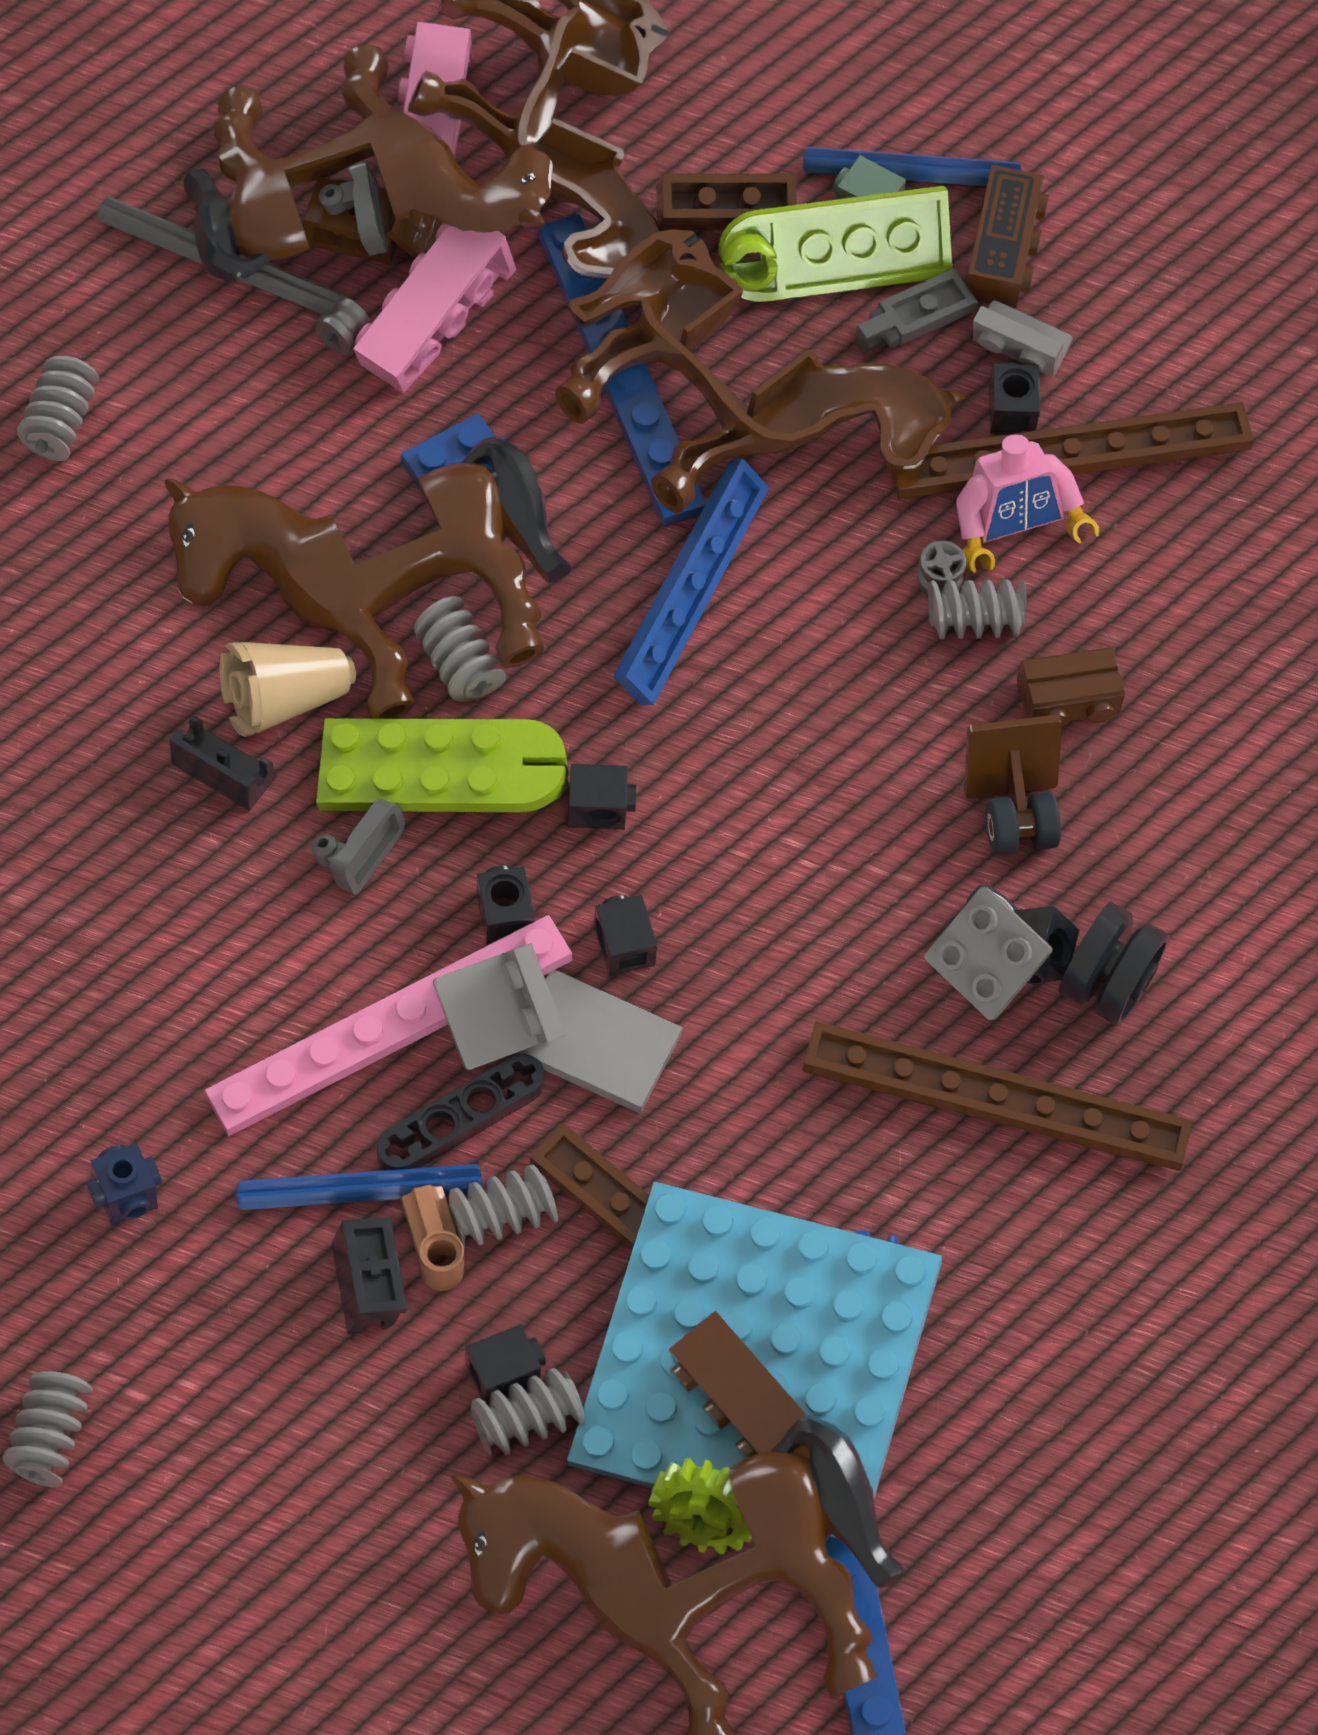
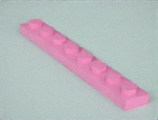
[205,915,572,1137]

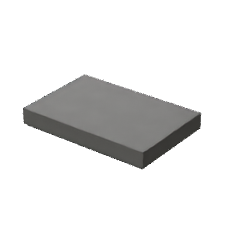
[511,970,683,1114]

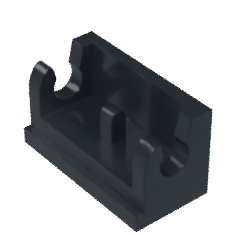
[170,715,277,811]
[331,1217,407,1334]

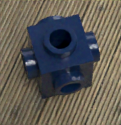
[86,1143,162,1225]

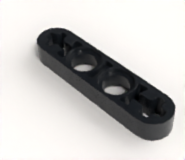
[377,1054,544,1171]

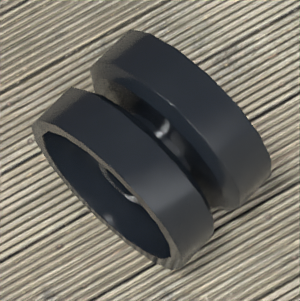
[1058,901,1170,1027]

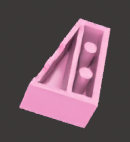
[398,22,473,159]

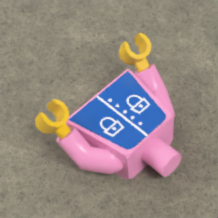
[956,435,1099,574]

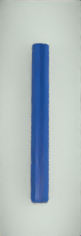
[803,147,1022,186]
[236,1164,482,1210]

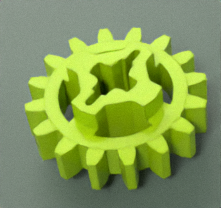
[649,1458,752,1554]

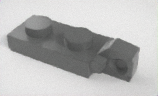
[854,269,978,353]

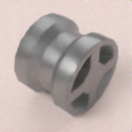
[315,297,372,355]
[917,541,966,595]

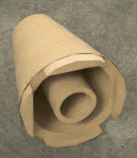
[220,642,356,737]

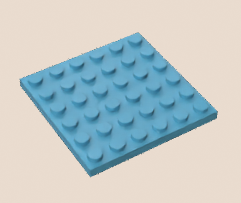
[567,1182,942,1538]

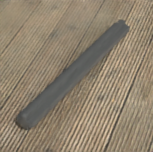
[98,197,344,315]

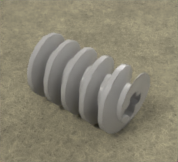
[17,356,100,461]
[928,579,1026,640]
[414,596,506,702]
[449,1165,558,1250]
[471,1368,585,1456]
[3,1371,93,1488]

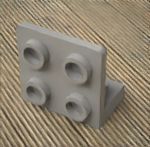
[433,943,566,1070]

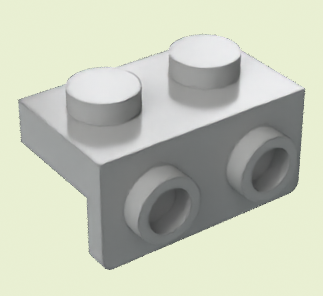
[973,301,1072,377]

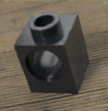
[989,362,1040,435]
[568,764,636,830]
[476,865,535,946]
[594,894,657,976]
[1015,906,1080,985]
[465,1324,546,1406]

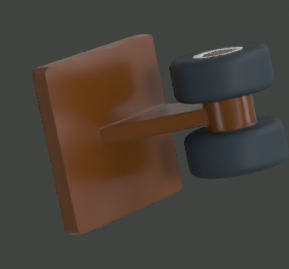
[964,715,1062,855]

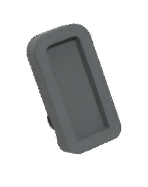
[319,161,388,256]
[311,798,405,895]

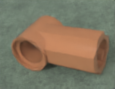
[401,1184,464,1291]

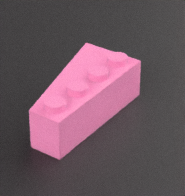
[353,223,516,393]

